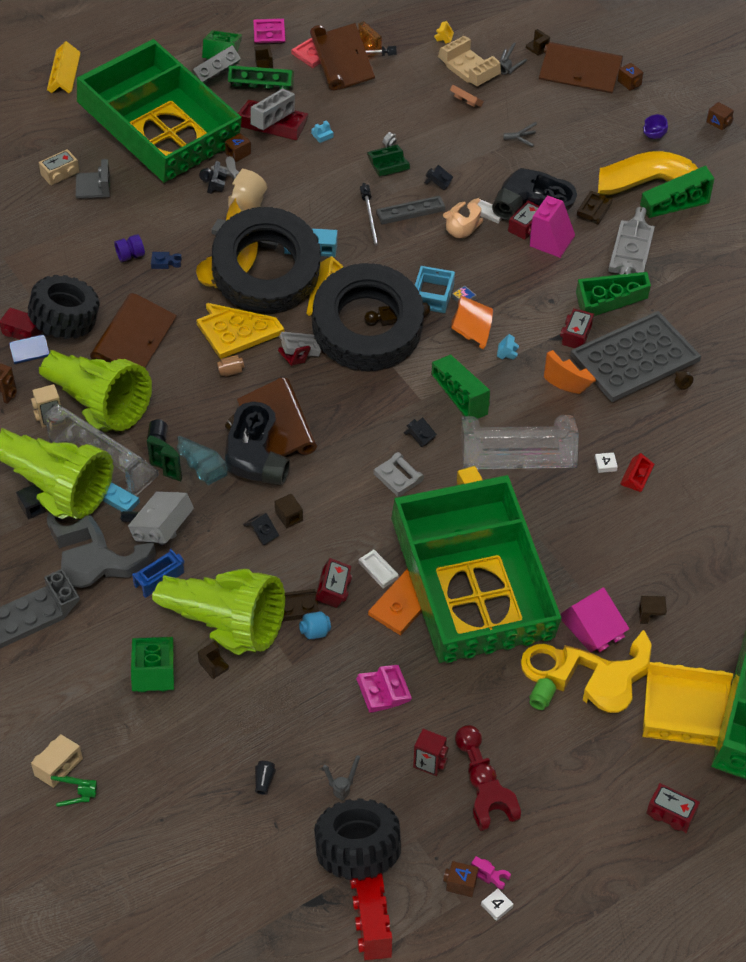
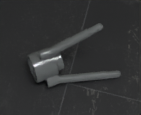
[499,42,527,75]
[323,755,360,800]

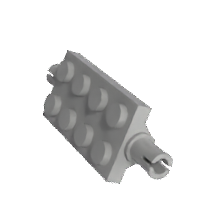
[608,207,655,275]

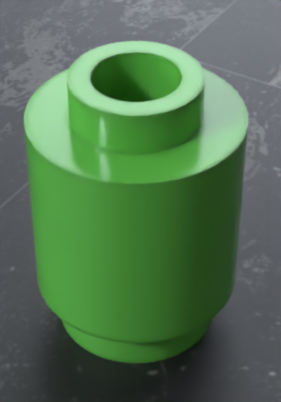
[529,678,557,710]

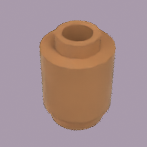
[217,355,245,377]

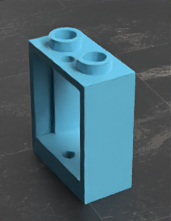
[415,266,455,313]

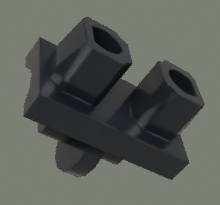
[199,161,228,194]

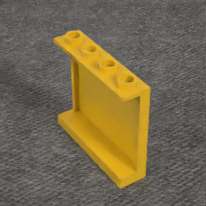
[642,662,733,747]

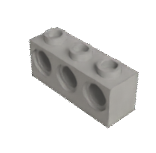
[192,45,241,84]
[251,88,295,130]

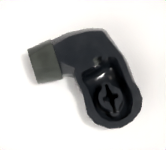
[492,168,577,220]
[225,402,290,485]

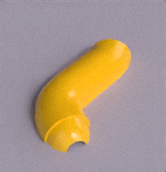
[598,151,698,195]
[196,198,258,288]

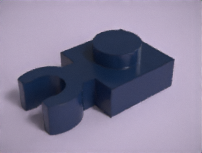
[151,252,182,269]

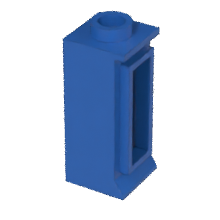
[132,549,184,598]

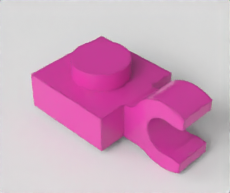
[471,856,511,890]

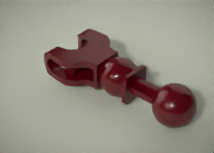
[455,725,521,831]

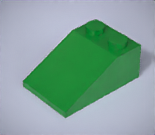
[202,30,242,60]
[131,637,174,692]

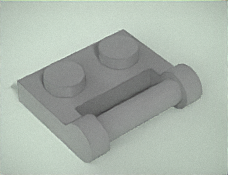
[374,452,424,497]

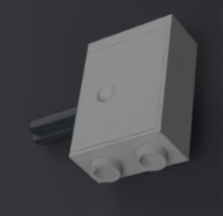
[120,492,194,545]

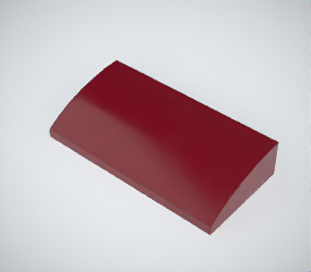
[238,99,308,140]

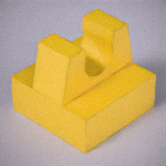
[434,21,454,44]

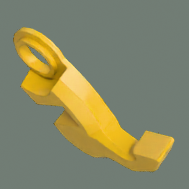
[521,630,652,713]

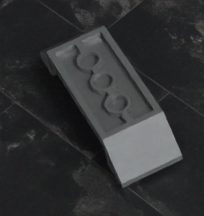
[0,569,80,649]

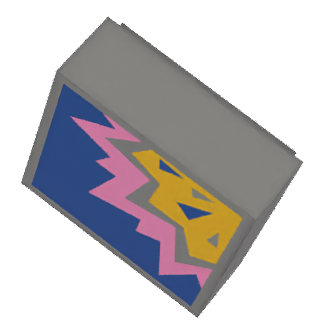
[452,286,477,303]

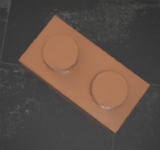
[450,85,484,107]

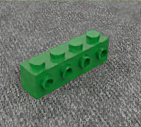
[228,65,294,90]

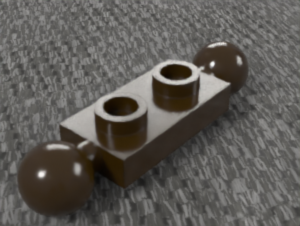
[364,302,430,325]

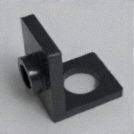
[243,513,279,545]

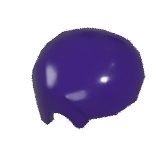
[643,114,668,139]

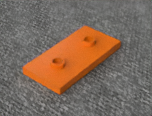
[368,568,422,636]

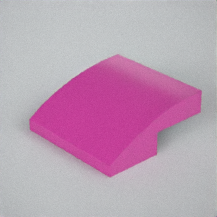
[253,19,285,43]
[356,665,412,713]

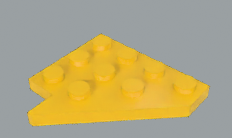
[196,303,285,359]

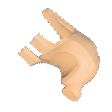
[443,198,483,238]

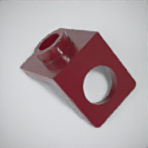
[278,345,311,366]

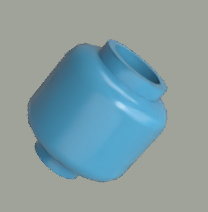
[299,612,331,640]

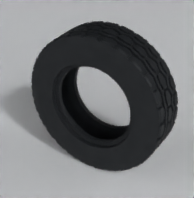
[212,207,321,314]
[312,263,424,371]

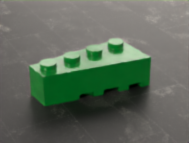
[640,165,715,218]
[576,272,651,316]
[431,354,490,423]

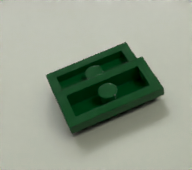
[367,144,410,177]
[147,435,182,482]

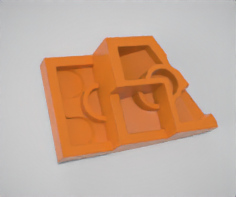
[451,295,493,349]
[544,350,596,394]

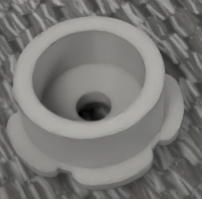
[382,132,397,147]

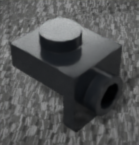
[424,165,453,190]
[403,417,437,447]

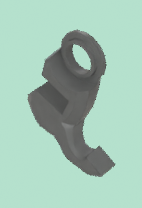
[47,512,156,588]

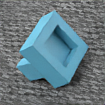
[311,121,334,143]
[497,334,519,360]

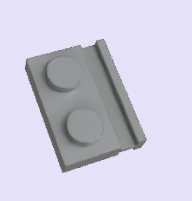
[279,332,321,356]

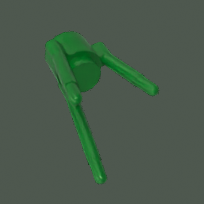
[51,776,97,807]

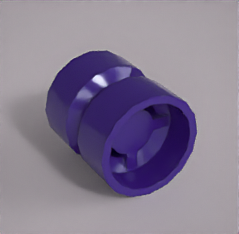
[114,234,145,262]

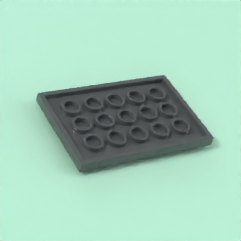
[570,311,701,402]

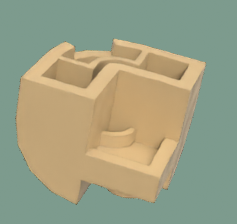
[228,168,267,211]

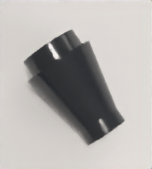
[255,761,276,795]

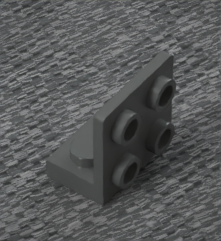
[76,159,110,198]

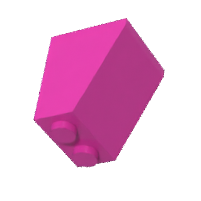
[530,195,575,258]
[560,587,629,653]

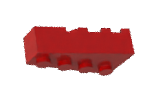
[350,873,392,961]

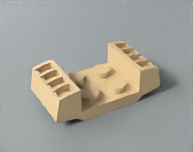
[438,36,501,87]

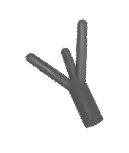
[504,122,537,147]

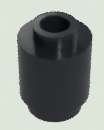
[147,419,168,442]

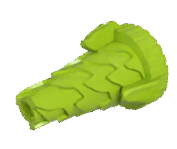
[39,350,152,432]
[0,428,114,519]
[152,569,285,655]

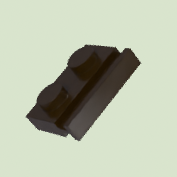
[576,190,613,224]
[282,589,319,622]

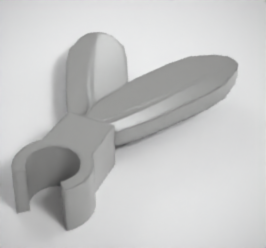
[211,156,239,179]

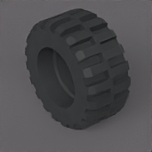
[28,275,100,339]
[314,798,401,880]

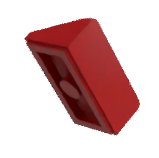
[620,453,655,492]

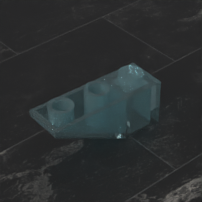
[177,436,227,485]

